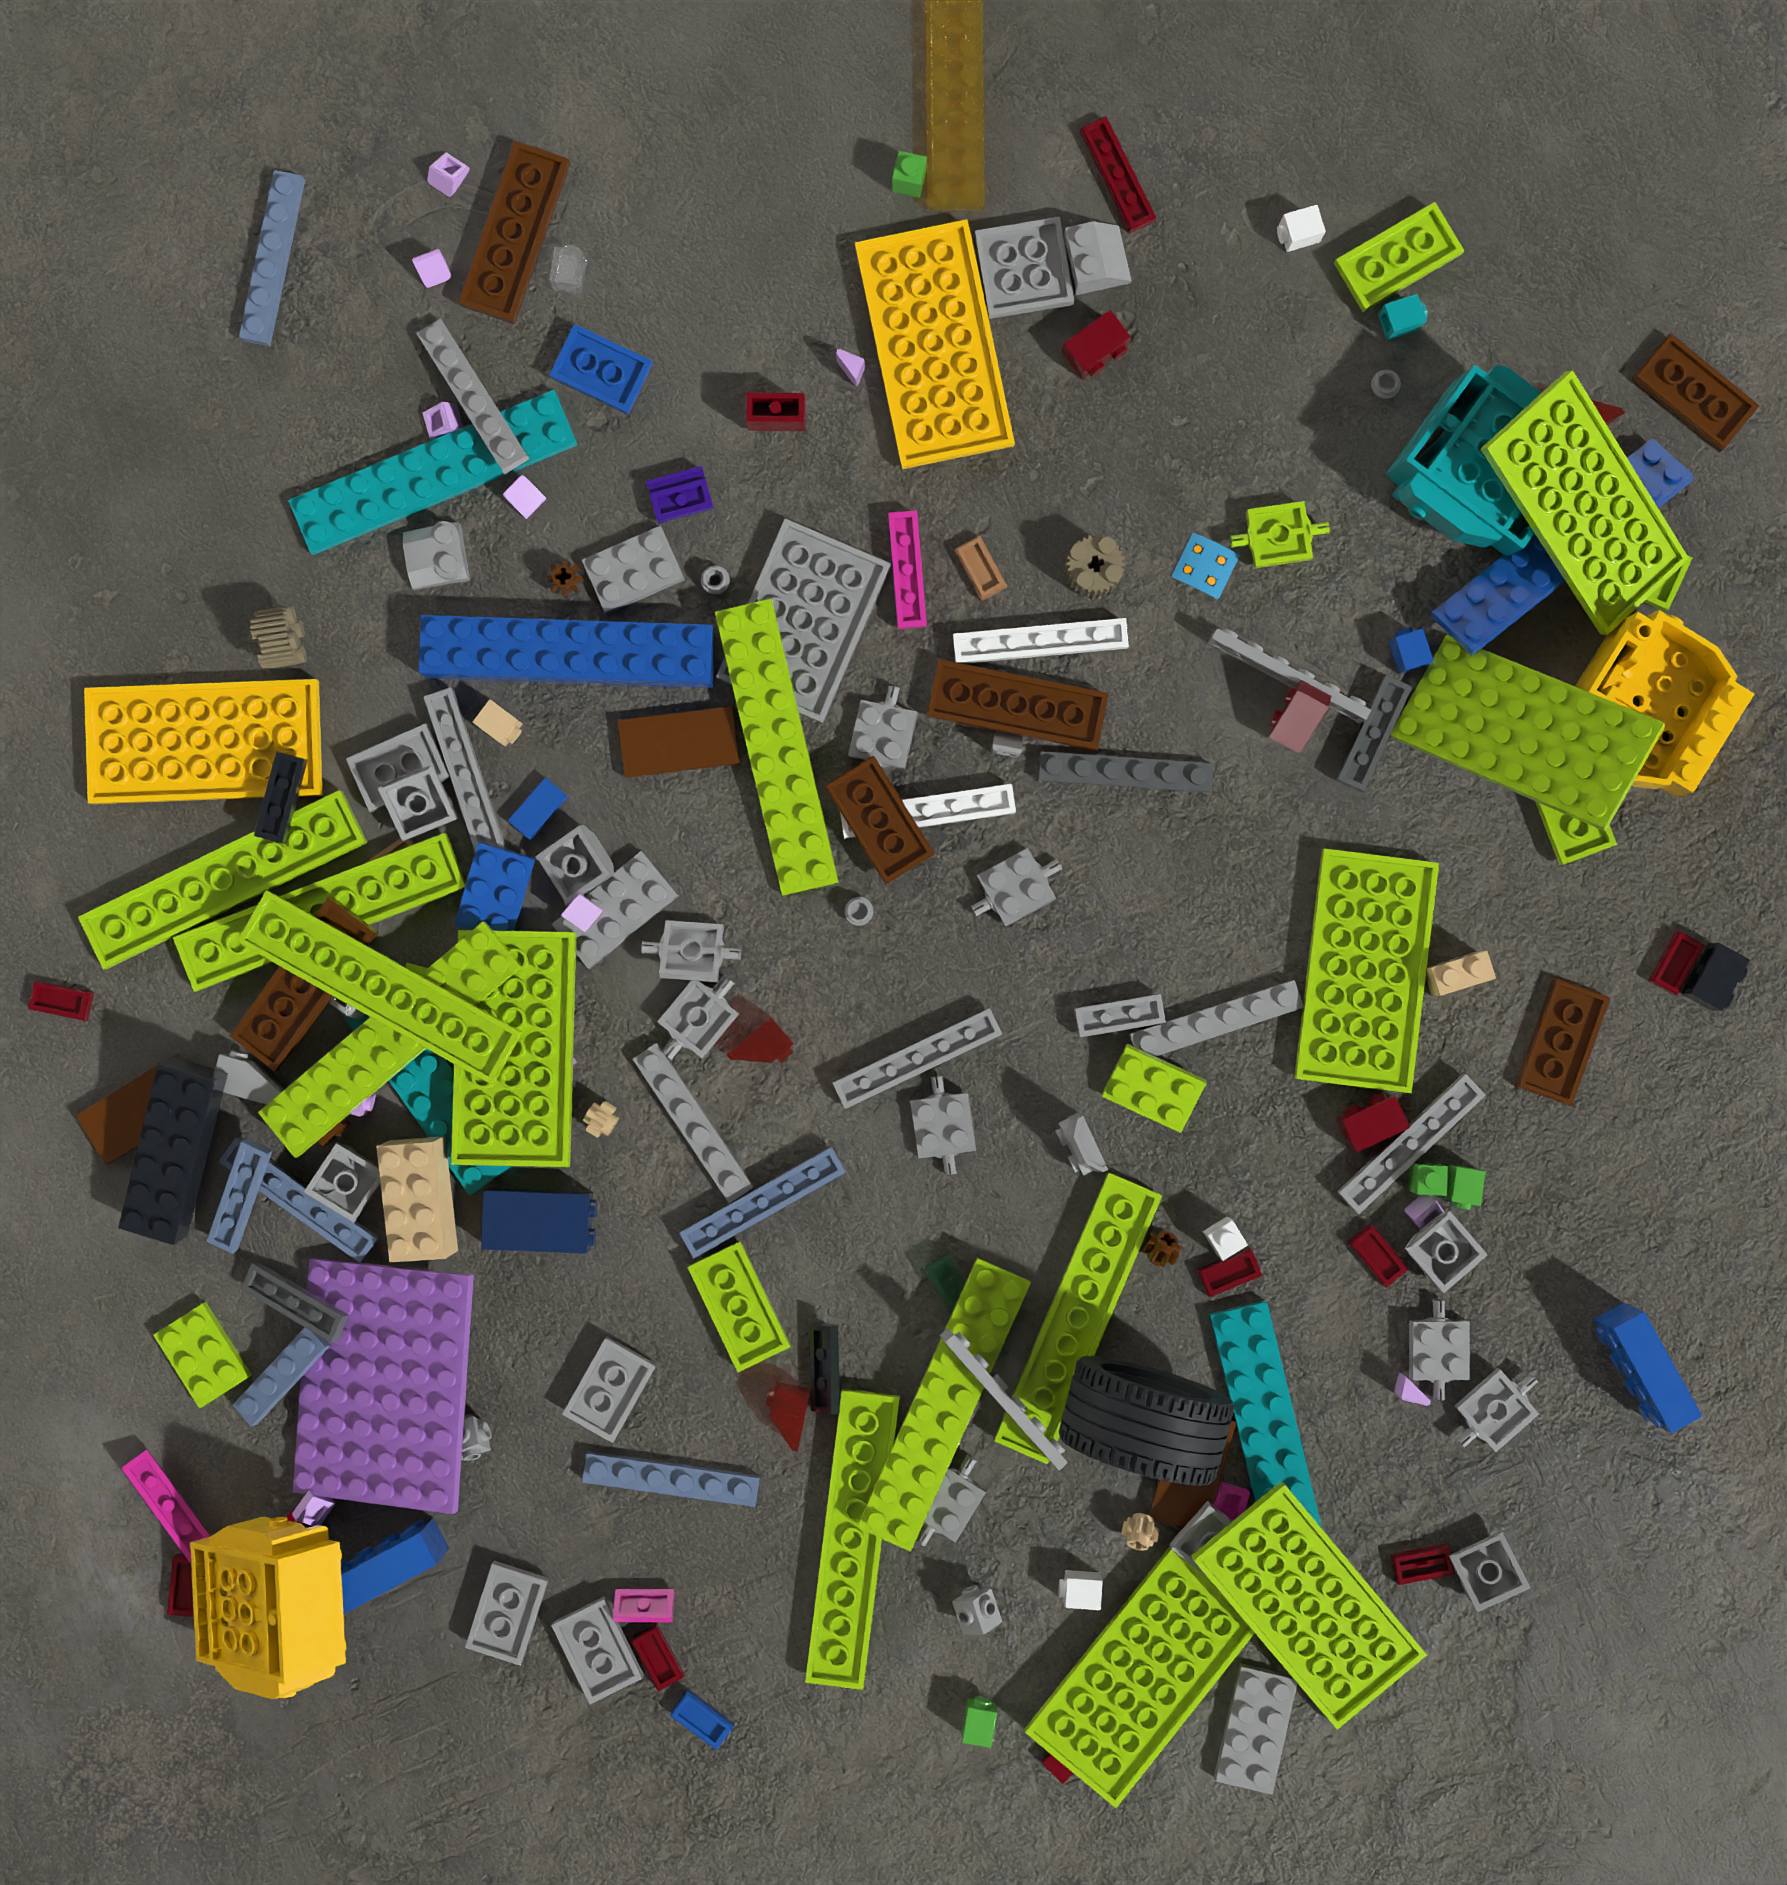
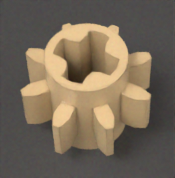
[583,1101,619,1138]
[1121,1513,1160,1551]

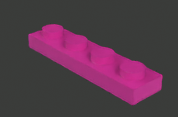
[888,510,927,629]
[121,1449,211,1562]

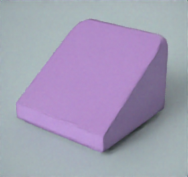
[427,152,470,197]
[412,249,452,288]
[836,349,865,387]
[422,402,463,440]
[503,475,546,519]
[561,892,603,932]
[1404,1195,1444,1230]
[1394,1373,1431,1406]

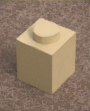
[473,699,523,747]

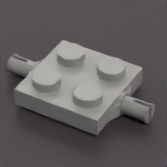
[848,686,918,769]
[971,848,1062,927]
[641,920,742,982]
[657,976,740,1060]
[910,1076,977,1175]
[1409,1299,1470,1400]
[1454,1368,1539,1452]
[916,1454,986,1546]

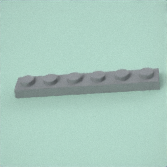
[416,318,529,474]
[1208,628,1371,724]
[424,687,507,851]
[1129,980,1304,1056]
[833,1008,1002,1109]
[633,1043,754,1204]
[1337,1074,1486,1214]
[940,1328,1068,1471]

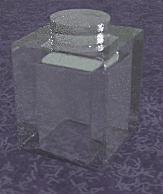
[549,245,587,294]

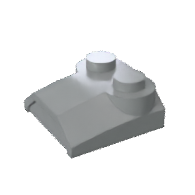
[403,521,470,590]
[378,765,457,841]
[535,825,614,905]
[1055,1112,1108,1176]
[304,1141,380,1223]
[1404,1210,1487,1293]
[1449,1532,1531,1612]

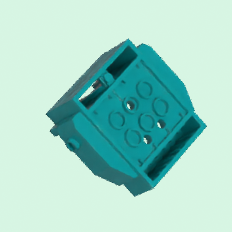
[1385,365,1541,556]

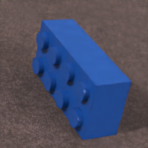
[1593,1303,1702,1434]
[341,1518,449,1614]

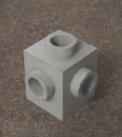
[461,1415,491,1461]
[952,1586,1002,1635]

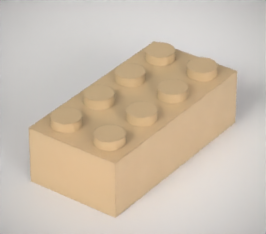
[376,1136,458,1262]

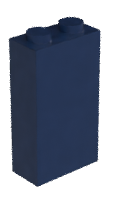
[481,1188,598,1254]

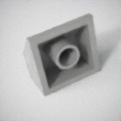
[1063,221,1132,296]

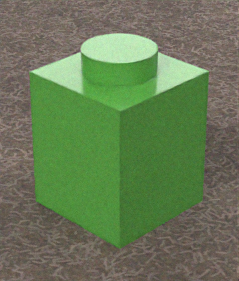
[892,151,927,198]
[1409,1162,1448,1196]
[1444,1164,1486,1210]
[961,1696,997,1748]

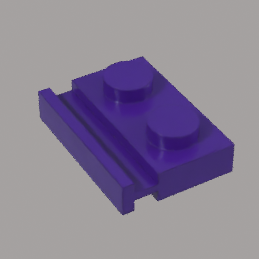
[646,466,714,524]

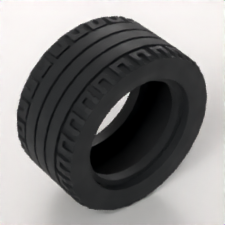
[1059,1356,1234,1486]

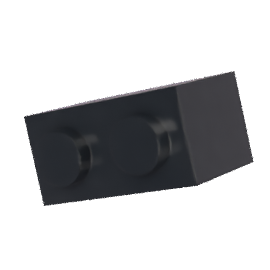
[1680,943,1750,1011]

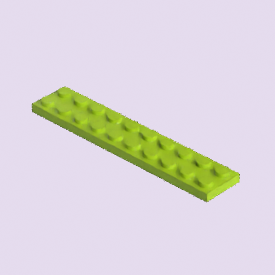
[715,599,839,896]
[78,790,367,969]
[173,833,466,992]
[237,890,523,1085]
[258,921,523,1158]
[994,1172,1162,1464]
[857,1257,1031,1552]
[805,1389,900,1690]

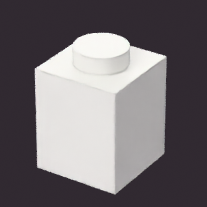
[1277,205,1326,252]
[1202,1217,1248,1261]
[1058,1570,1103,1610]

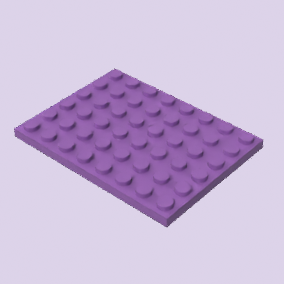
[293,1258,474,1514]

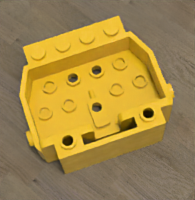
[1575,610,1754,797]
[190,1517,346,1700]

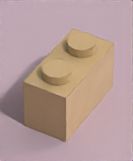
[1426,951,1496,996]

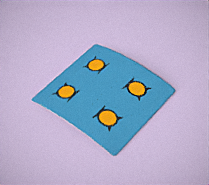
[1171,533,1240,599]

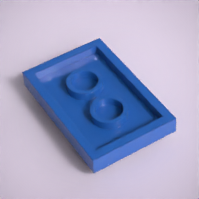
[549,324,653,415]
[454,841,536,931]

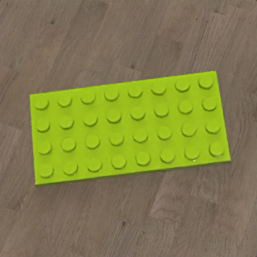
[1481,370,1689,635]
[1390,635,1665,831]
[1294,849,1439,1093]
[451,930,577,1167]
[1191,1481,1427,1730]
[1024,1547,1255,1808]

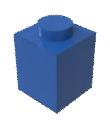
[1388,627,1434,675]

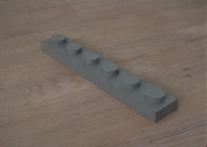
[1038,751,1214,793]

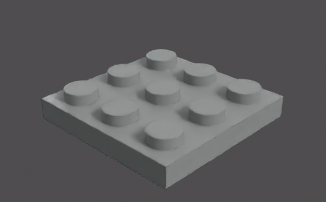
[974,217,1074,319]

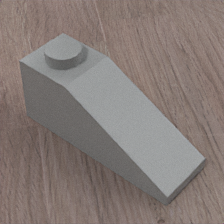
[215,1050,285,1105]

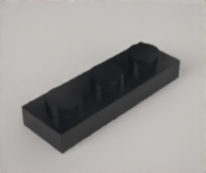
[254,751,308,844]
[809,1322,840,1415]

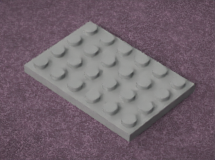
[716,518,891,724]

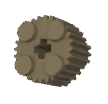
[1064,535,1125,599]
[250,606,307,669]

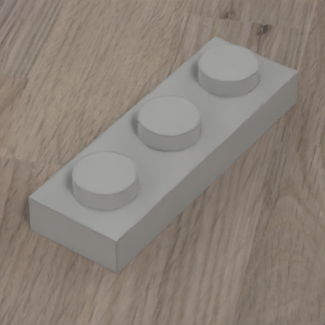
[1074,994,1166,1037]

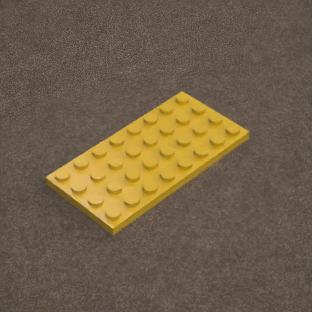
[855,219,1015,469]
[84,679,323,804]

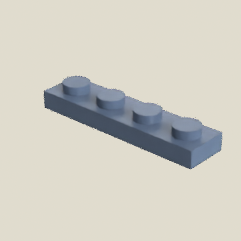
[206,1138,273,1254]
[233,1328,331,1427]

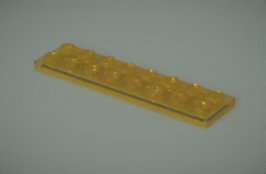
[925,0,985,210]

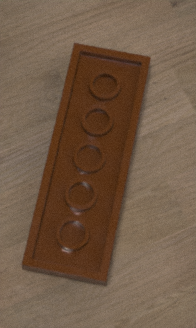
[458,140,571,325]
[927,659,1109,751]
[230,897,378,1072]

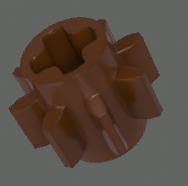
[546,560,584,598]
[1143,1230,1182,1267]

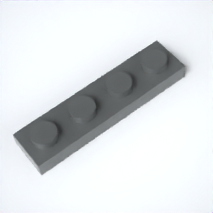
[1336,675,1412,792]
[241,1262,349,1343]

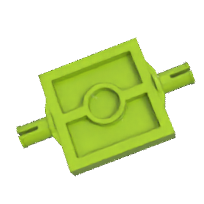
[1230,501,1330,568]

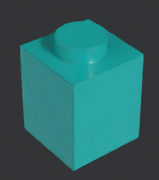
[1378,294,1427,341]

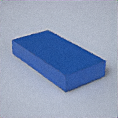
[508,777,568,840]
[670,1689,734,1750]

